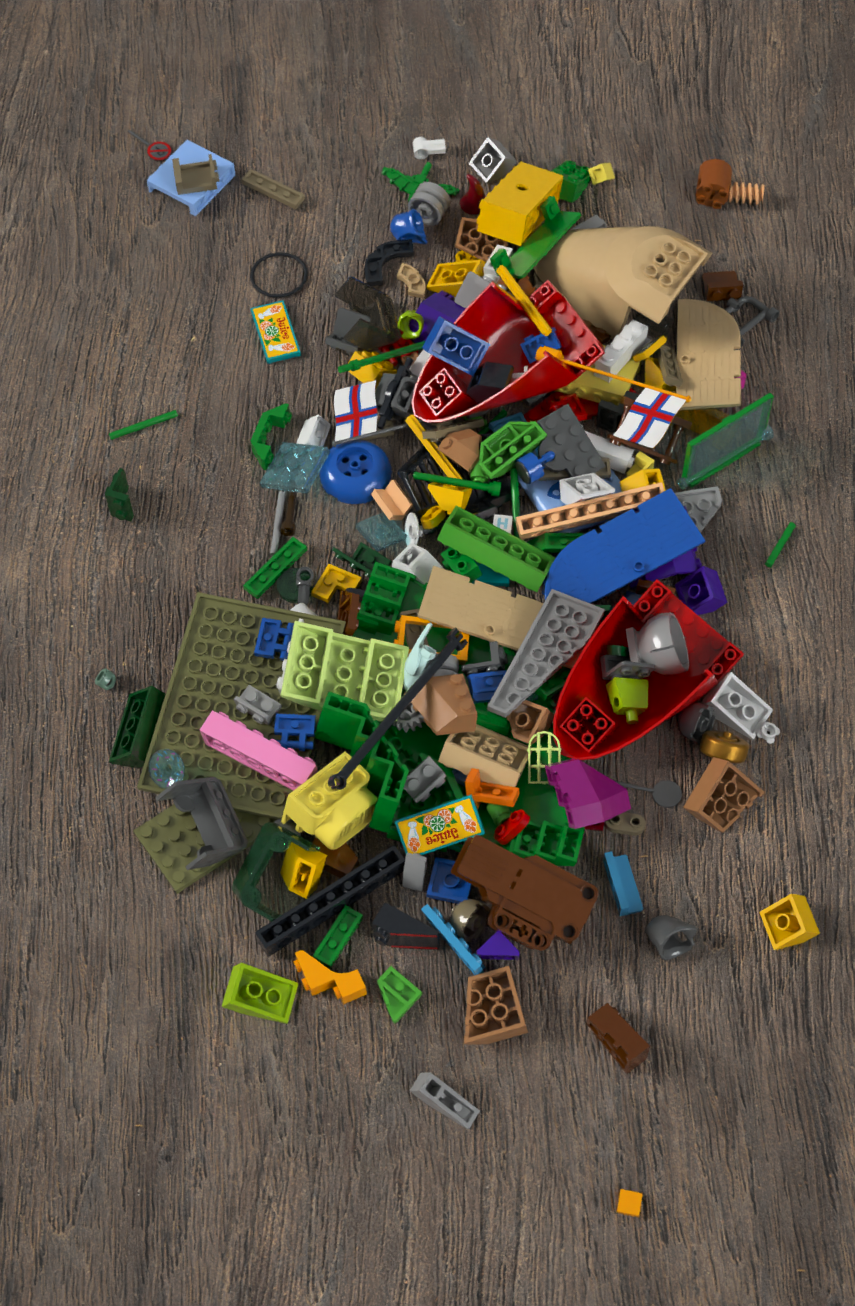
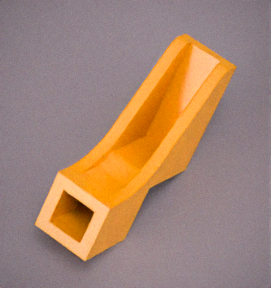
[293,950,367,1004]

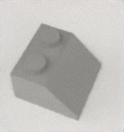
[469,137,517,184]

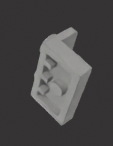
[234,685,282,726]
[404,756,446,803]

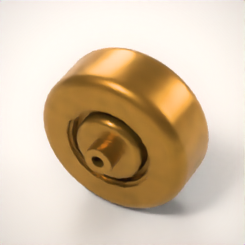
[700,731,749,763]

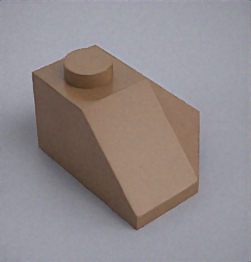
[437,429,482,472]
[507,700,554,745]

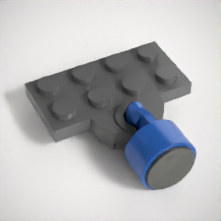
[515,404,606,484]

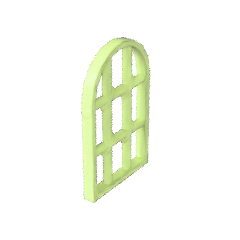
[527,731,561,784]

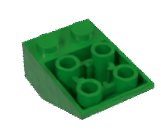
[551,160,591,203]

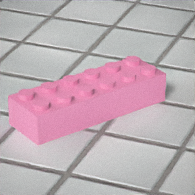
[200,710,318,791]

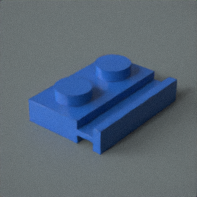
[467,670,506,704]

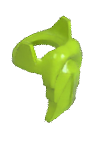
[398,310,424,339]

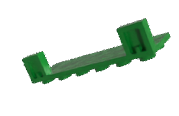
[490,196,581,279]

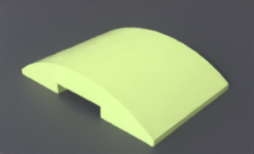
[280,621,409,722]

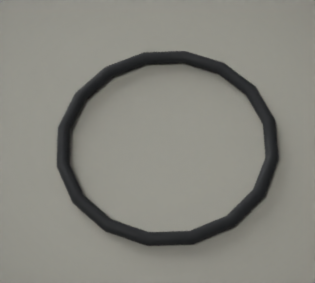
[250,252,308,298]

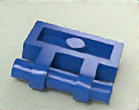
[254,618,294,661]
[274,714,316,751]

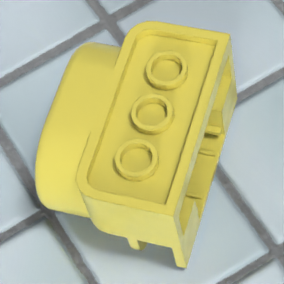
[281,752,378,850]

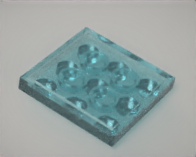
[260,442,330,493]

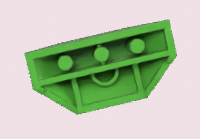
[479,421,547,479]

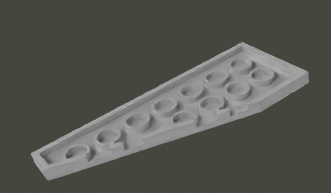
[487,589,605,718]

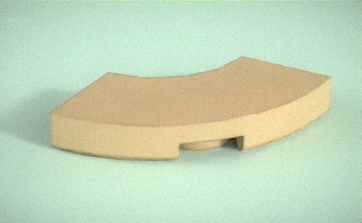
[397,263,426,299]

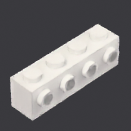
[594,320,648,383]

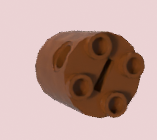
[696,159,732,209]

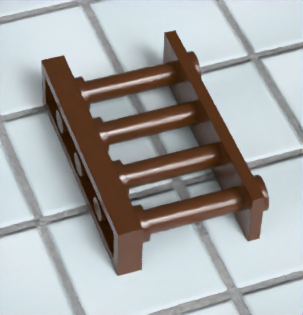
[606,397,692,466]

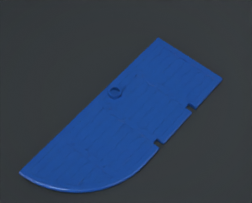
[545,488,705,604]

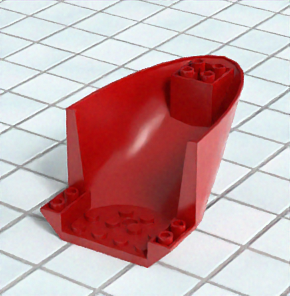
[412,280,605,423]
[553,579,745,760]

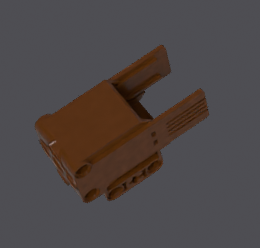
[451,835,598,951]

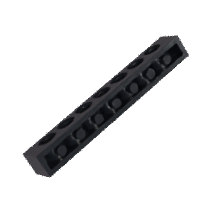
[255,845,405,957]

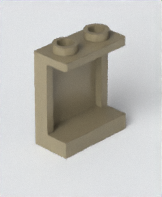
[172,154,219,195]

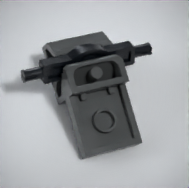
[375,357,437,430]

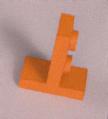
[465,768,520,810]

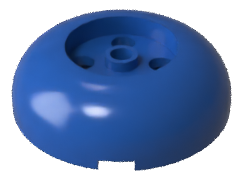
[320,439,392,504]

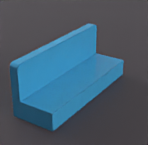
[603,851,643,917]

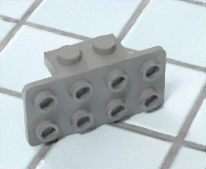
[454,271,517,308]

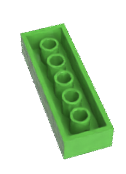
[437,506,555,592]

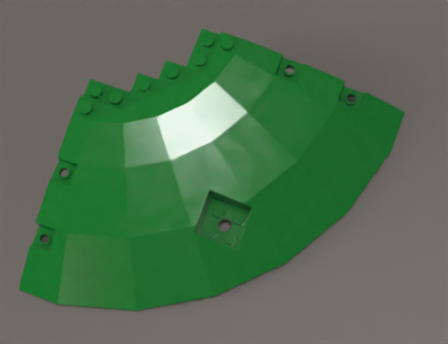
[315,562,585,866]

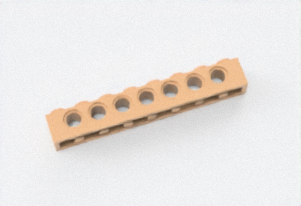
[516,482,664,540]

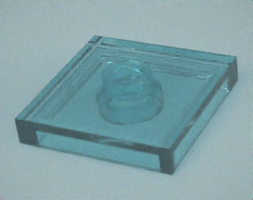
[355,512,407,552]

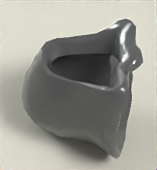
[645,915,697,961]

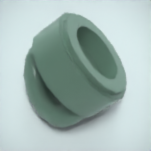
[95,668,116,690]

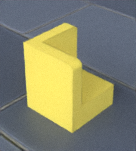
[588,163,615,185]
[626,451,655,477]

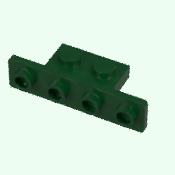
[332,542,393,578]

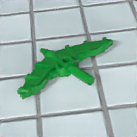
[382,162,460,202]

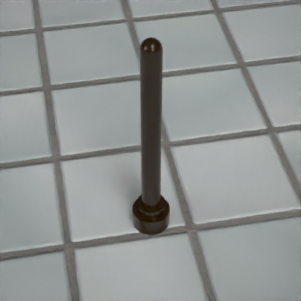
[280,461,301,536]

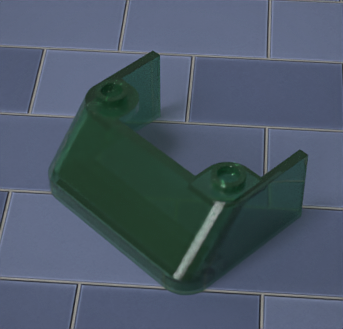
[232,822,320,922]

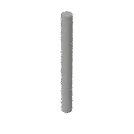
[270,491,286,556]

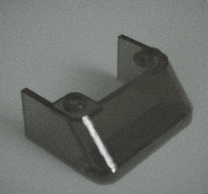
[334,276,401,351]

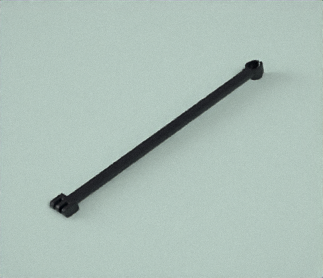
[328,627,468,791]

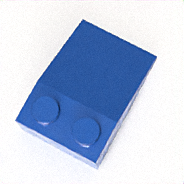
[422,316,490,376]

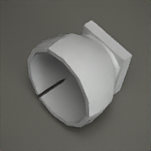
[626,612,689,678]

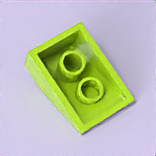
[222,963,298,1024]

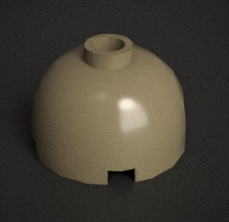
[451,899,490,942]

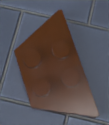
[337,590,361,636]

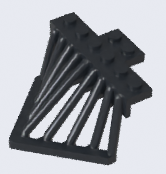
[397,433,525,534]

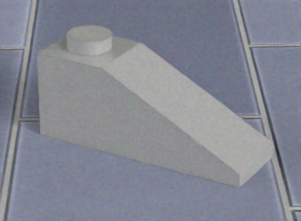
[409,1072,480,1129]

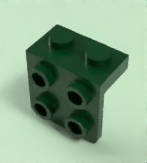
[105,468,134,522]

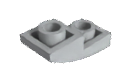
[402,853,427,892]

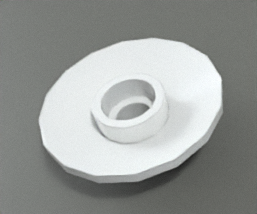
[405,512,423,546]

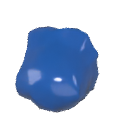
[390,209,428,244]

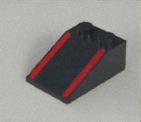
[372,903,440,950]

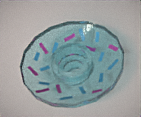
[149,749,185,789]

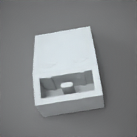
[392,543,444,584]

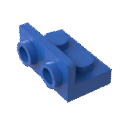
[520,327,562,364]

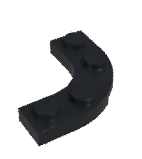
[365,239,414,287]

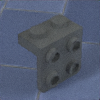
[325,307,371,355]
[461,641,508,679]
[600,655,655,680]

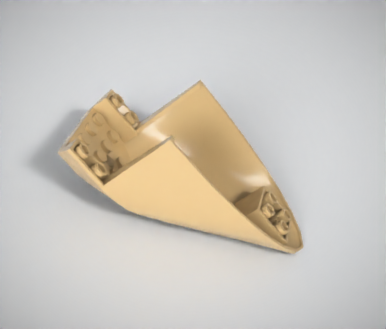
[533,226,713,340]

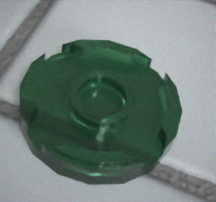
[277,568,314,603]

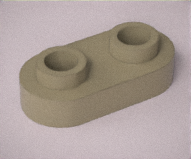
[605,812,646,836]

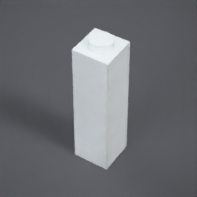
[585,431,635,474]

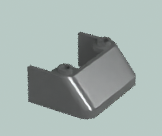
[156,777,248,870]

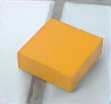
[617,1189,643,1217]

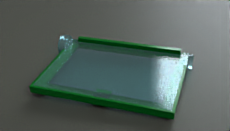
[677,393,774,489]

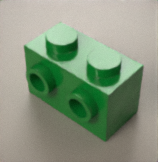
[441,547,483,583]

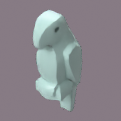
[403,623,436,691]

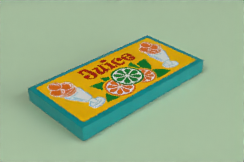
[250,300,301,364]
[394,794,485,855]

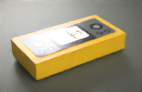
[632,335,667,362]

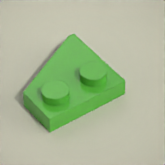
[377,966,422,1024]

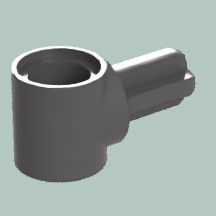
[296,567,314,605]

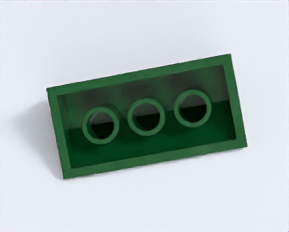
[109,686,166,768]

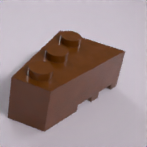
[586,1003,650,1074]

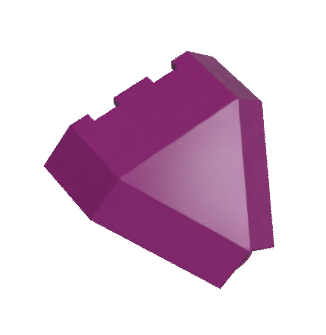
[545,759,631,829]

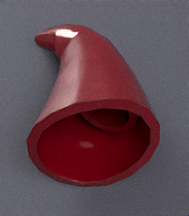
[460,174,485,215]

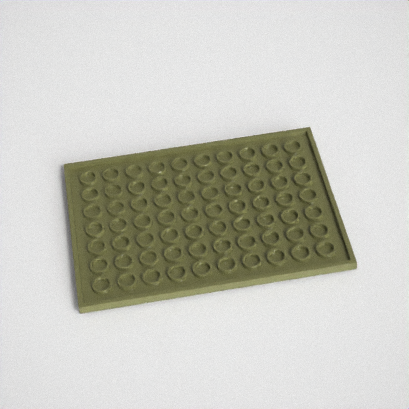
[137,592,347,821]

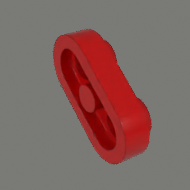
[494,810,530,845]

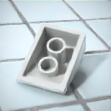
[559,473,615,505]
[701,672,773,740]

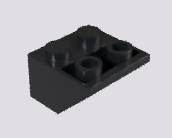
[466,362,514,404]

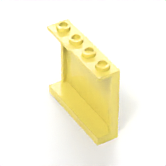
[555,345,642,406]

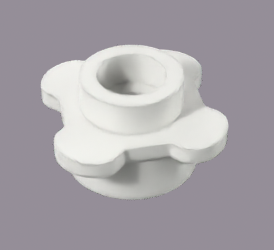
[757,722,780,744]

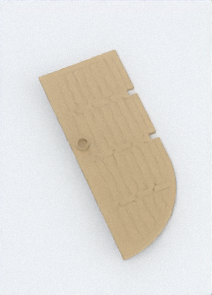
[676,299,741,410]
[417,566,584,669]

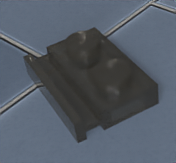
[636,313,675,338]

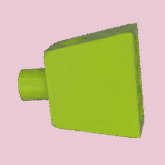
[606,677,648,725]

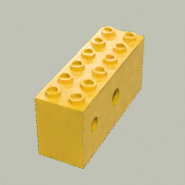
[476,162,563,246]

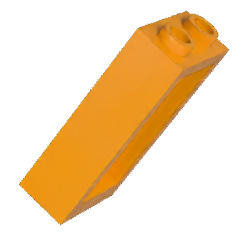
[394,615,469,665]

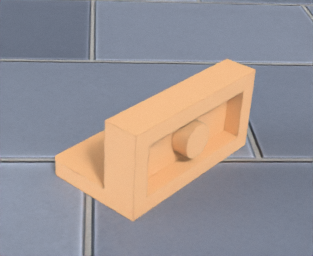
[371,480,413,521]

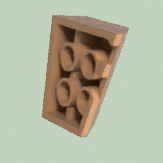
[455,217,510,262]
[404,674,477,735]
[683,757,765,833]
[464,966,528,1045]

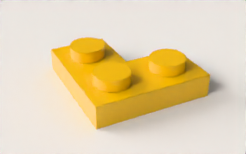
[311,564,362,603]

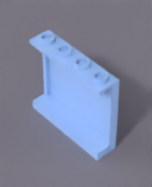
[147,140,235,216]

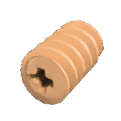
[729,181,765,205]

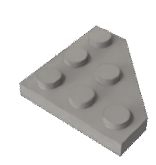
[675,486,722,533]

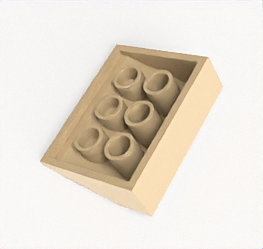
[438,724,532,787]

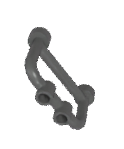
[721,296,780,350]

